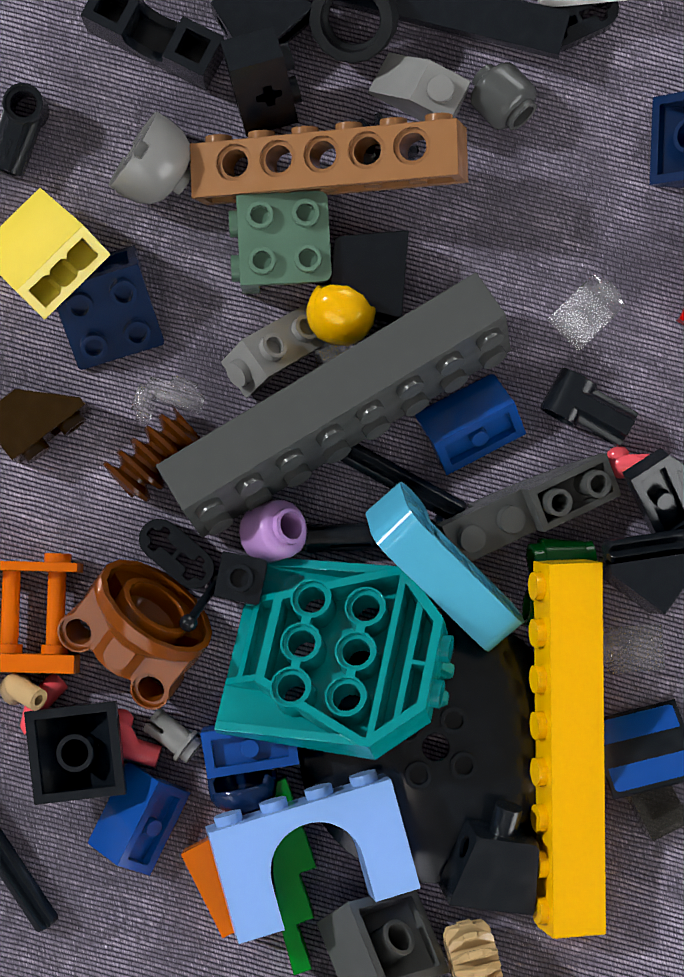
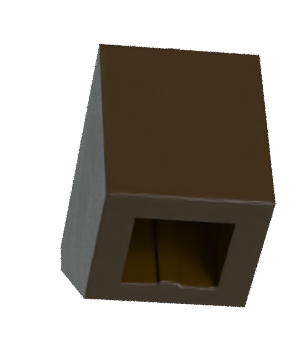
[0,389,91,464]

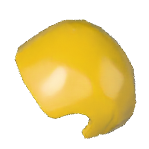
[306,285,376,347]

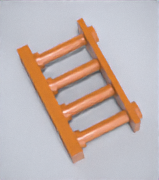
[0,553,83,674]

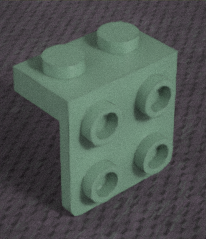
[229,191,332,294]

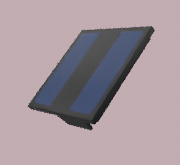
[604,699,684,800]

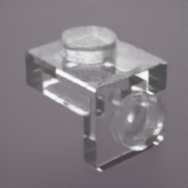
[547,275,625,352]
[132,375,205,425]

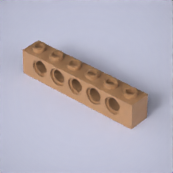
[190,112,469,206]

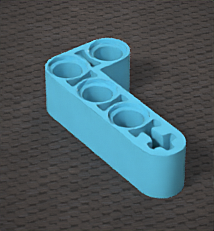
[366,482,524,651]

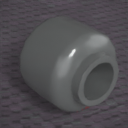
[471,62,537,130]

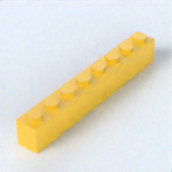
[528,559,606,939]

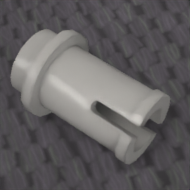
[143,708,202,764]

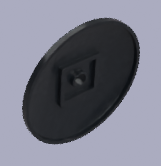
[298,609,536,883]

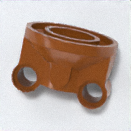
[57,559,212,710]

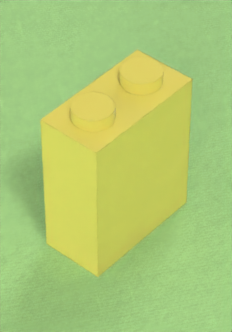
[0,188,111,320]

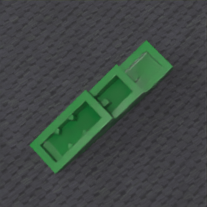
[273,775,316,975]

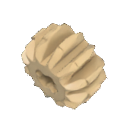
[443,919,503,977]

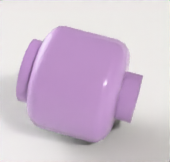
[239,500,307,563]

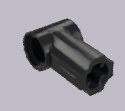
[0,82,50,178]
[540,368,638,447]

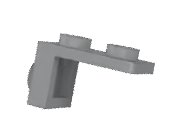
[221,305,327,399]

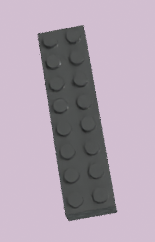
[156,272,511,538]

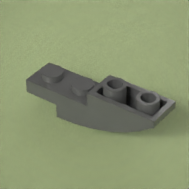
[435,453,621,562]

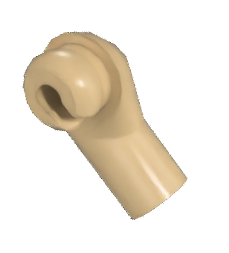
[0,672,47,711]

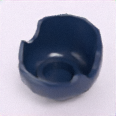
[208,768,278,815]

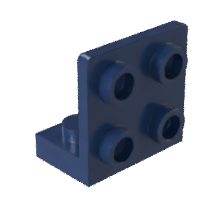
[57,245,164,370]

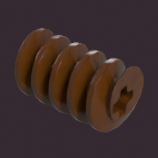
[103,405,200,502]

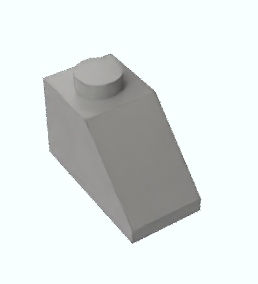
[368,53,471,121]

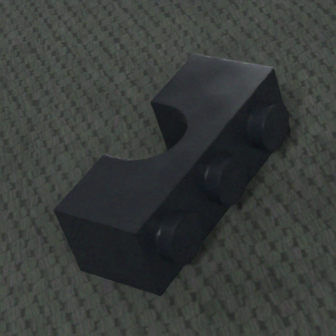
[81,0,224,91]

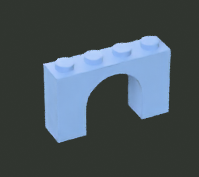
[205,769,421,944]

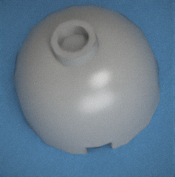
[109,111,191,205]

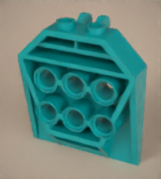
[214,558,455,760]

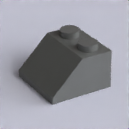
[316,890,450,977]

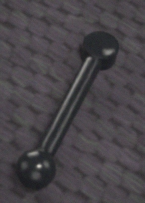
[179,570,219,632]

